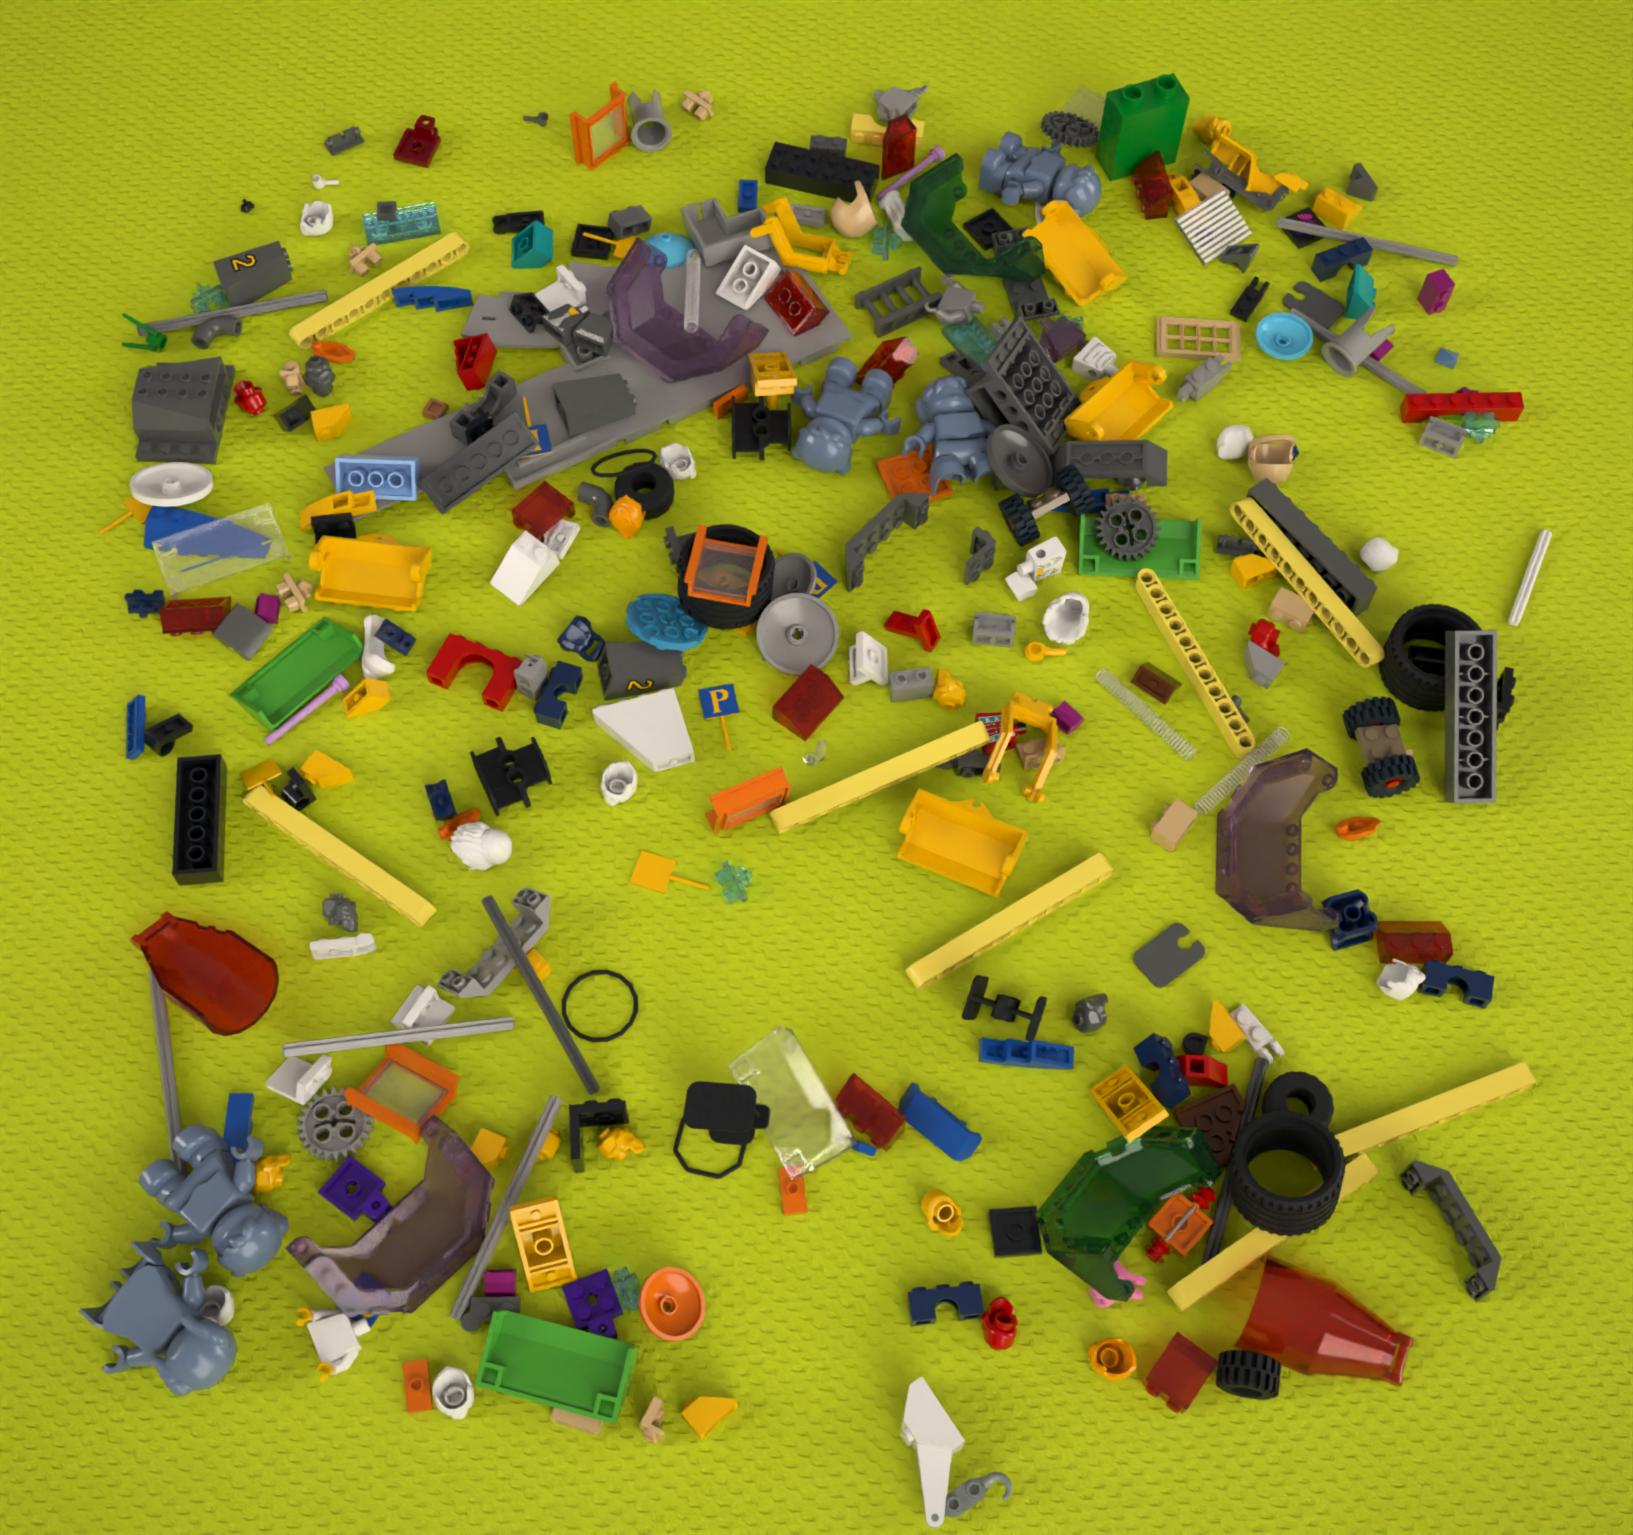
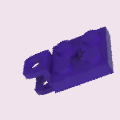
[318,1156,393,1224]
[562,1269,624,1340]

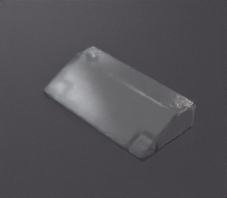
[152,502,291,599]
[728,1025,857,1180]

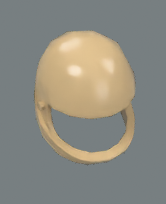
[830,181,878,238]
[1248,435,1296,484]

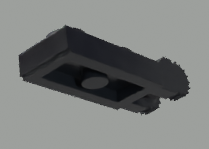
[492,210,545,235]
[1230,276,1270,322]

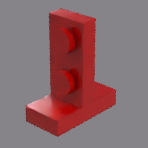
[884,609,941,652]

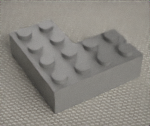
[681,197,775,267]

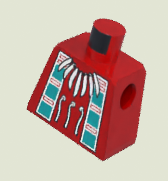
[974,712,1027,757]

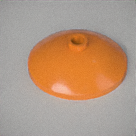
[638,1267,706,1342]

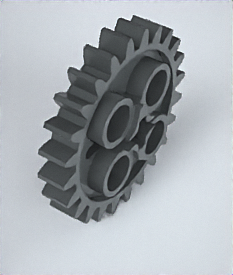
[1041,111,1099,148]
[1095,496,1161,562]

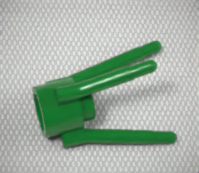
[122,313,167,352]

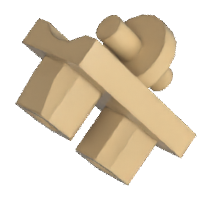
[681,89,715,122]
[348,242,382,277]
[280,361,306,396]
[275,573,313,613]

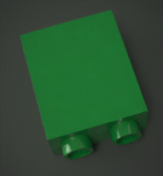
[1095,73,1190,182]

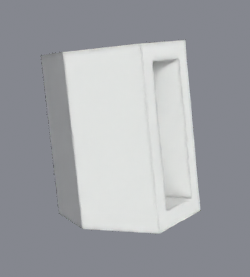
[1005,571,1038,603]

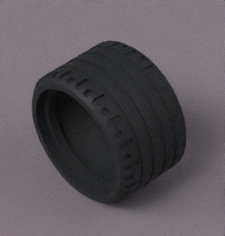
[678,524,775,630]
[1379,604,1483,712]
[1228,1110,1345,1236]

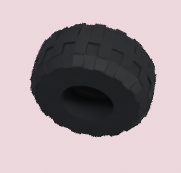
[614,462,674,520]
[1262,1071,1334,1127]

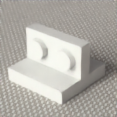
[849,631,888,686]
[391,985,455,1046]

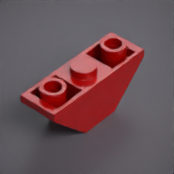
[1158,1054,1228,1088]

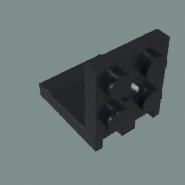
[1496,667,1516,731]
[569,1098,629,1173]

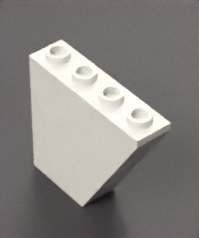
[592,688,695,773]

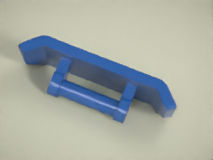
[898,1083,982,1162]

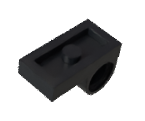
[144,713,193,757]
[281,767,317,811]

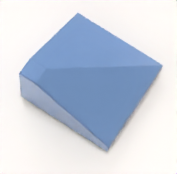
[1435,347,1459,369]

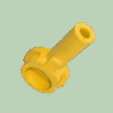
[1024,641,1066,661]

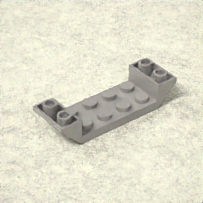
[436,887,551,998]

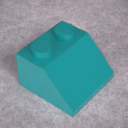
[511,220,553,269]
[1345,264,1376,319]

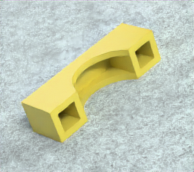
[850,113,925,150]

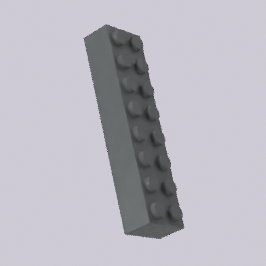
[1246,478,1378,617]
[1444,630,1497,803]

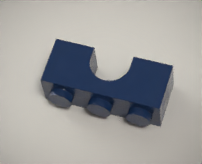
[1311,237,1373,282]
[534,661,583,730]
[1418,960,1495,1009]
[1133,1033,1191,1109]
[907,1281,984,1326]

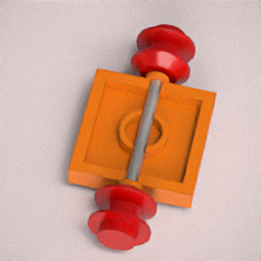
[1144,1185,1216,1263]

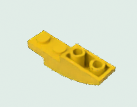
[1158,171,1209,230]
[300,490,377,531]

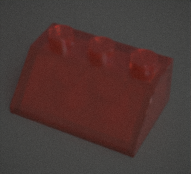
[881,114,917,180]
[1131,151,1173,220]
[764,269,830,337]
[855,336,919,389]
[159,596,231,636]
[772,664,844,742]
[1376,921,1453,964]
[834,1073,907,1152]

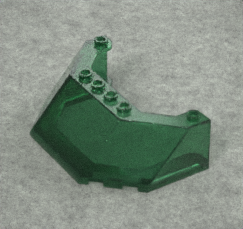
[901,153,1045,283]
[1035,1126,1222,1302]

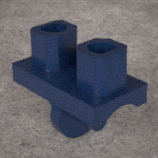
[124,590,167,618]
[374,619,417,656]
[425,779,457,821]

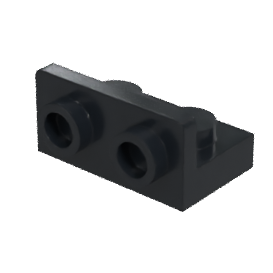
[509,292,549,333]
[464,407,494,442]
[311,512,356,544]
[1408,645,1445,676]

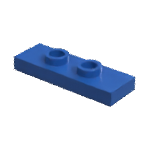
[126,694,146,760]

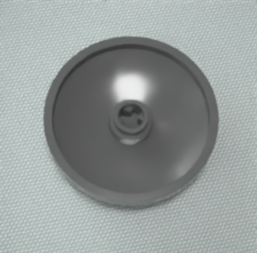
[986,424,1053,498]

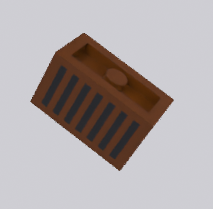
[1131,662,1182,704]

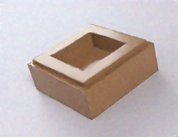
[422,398,449,420]

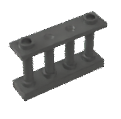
[855,266,943,338]

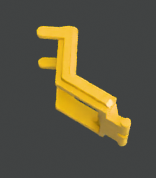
[750,197,853,275]
[981,691,1058,804]

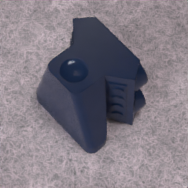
[1321,889,1379,951]

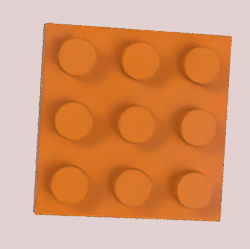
[876,445,953,502]

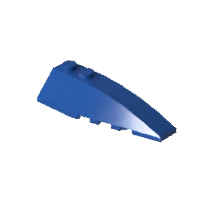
[144,506,273,559]

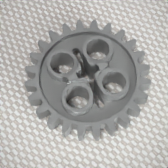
[296,1087,374,1163]

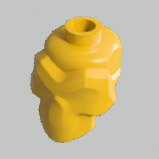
[1192,114,1231,143]
[933,669,966,711]
[596,1126,646,1162]
[251,1154,291,1193]
[921,1189,962,1236]

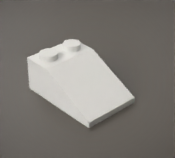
[715,245,781,311]
[490,530,560,607]

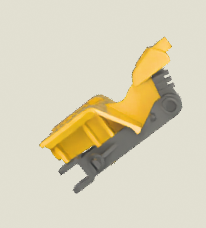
[1193,133,1309,211]

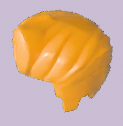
[609,495,646,539]
[1087,1338,1136,1381]

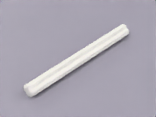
[1508,529,1552,626]

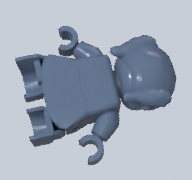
[978,131,1101,217]
[791,357,901,475]
[901,376,1002,496]
[138,1124,289,1278]
[79,1242,237,1396]

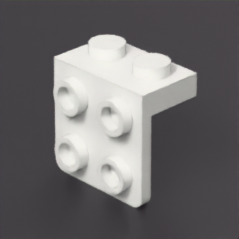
[535,264,586,312]
[266,1054,332,1105]

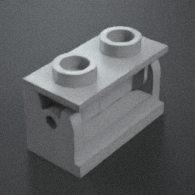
[1418,416,1468,459]
[972,612,1016,648]
[514,653,549,701]
[888,667,934,703]

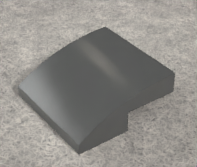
[212,603,273,661]

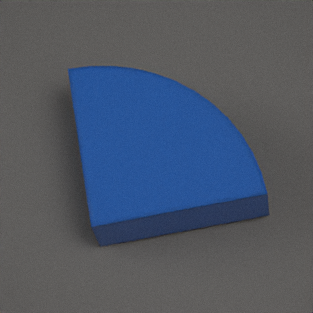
[844,1136,877,1156]

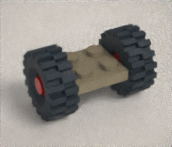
[998,463,1095,547]
[1342,696,1420,798]

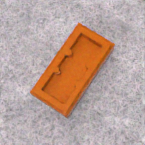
[713,384,748,419]
[778,1165,807,1216]
[403,1359,433,1414]

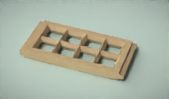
[1156,316,1241,362]

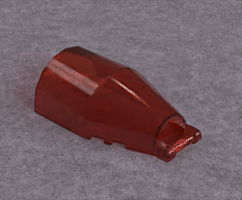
[130,911,279,1036]
[1234,1254,1414,1386]

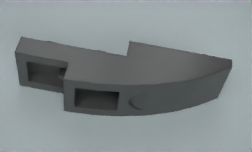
[939,351,985,385]
[936,750,1001,778]

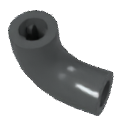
[191,315,242,350]
[578,482,614,527]

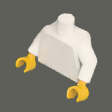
[294,1307,371,1382]

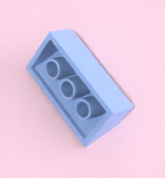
[335,454,421,501]

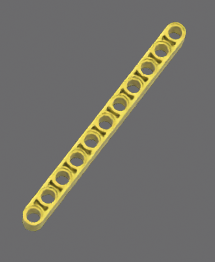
[289,232,470,350]
[1230,497,1385,668]
[1135,568,1256,759]
[769,721,992,833]
[242,785,436,928]
[905,853,1114,991]
[1309,1062,1537,1171]
[1167,1153,1380,1312]

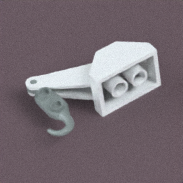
[900,1377,1012,1529]

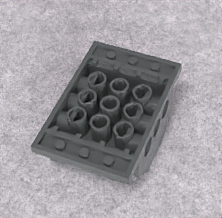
[965,316,1082,456]
[132,356,235,464]

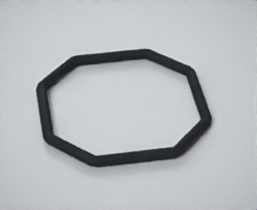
[673,1118,746,1179]

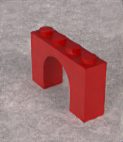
[426,633,522,712]

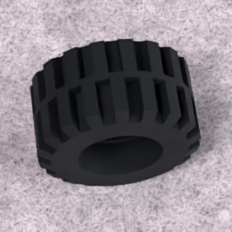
[1216,1350,1281,1400]

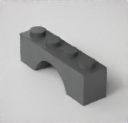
[449,370,517,446]

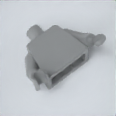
[873,85,929,127]
[924,270,984,325]

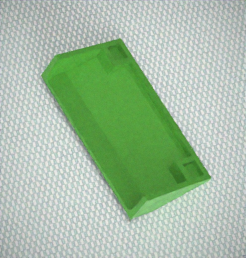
[1077,514,1202,580]
[229,617,364,731]
[475,1309,640,1424]

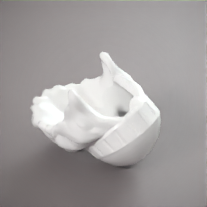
[1042,591,1089,645]
[450,821,513,871]

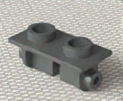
[324,126,365,156]
[1216,534,1259,557]

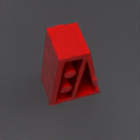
[453,333,497,391]

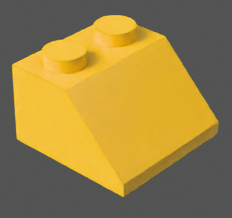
[1312,186,1363,230]

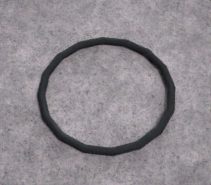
[591,449,657,477]
[562,970,638,1042]

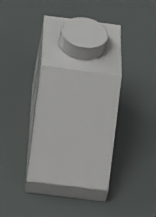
[1243,640,1285,689]

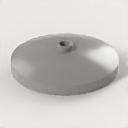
[756,593,839,676]

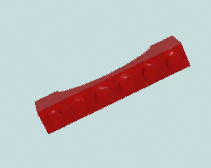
[1400,392,1524,423]

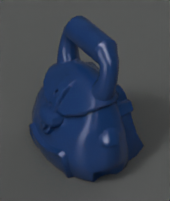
[557,615,605,662]

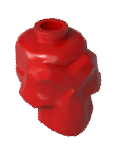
[233,381,267,416]
[1248,619,1280,658]
[981,1296,1019,1350]

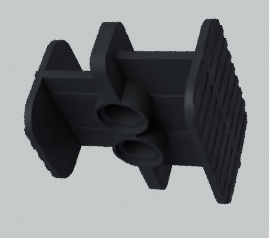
[732,396,791,461]
[470,736,552,816]
[962,975,1047,1041]
[683,1081,770,1145]

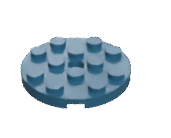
[625,593,708,651]

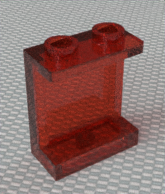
[511,481,575,543]
[1142,1332,1218,1414]

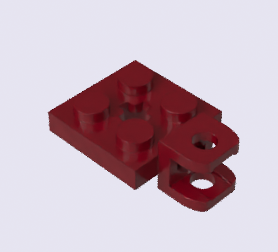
[393,115,441,168]

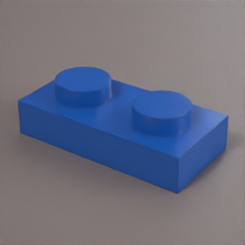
[738,180,758,213]

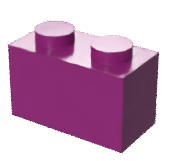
[1417,268,1455,315]

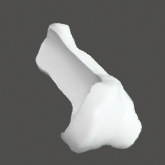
[879,190,923,242]
[362,614,395,680]

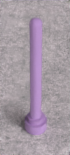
[877,145,945,201]
[264,674,350,745]

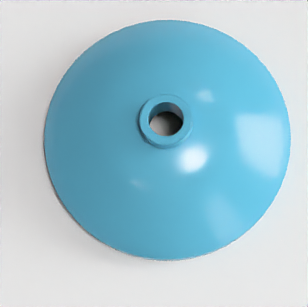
[639,232,695,268]
[1255,312,1313,360]

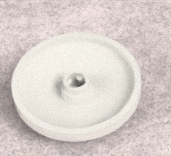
[130,462,213,507]

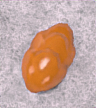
[312,341,356,364]
[437,809,481,841]
[1335,816,1380,841]

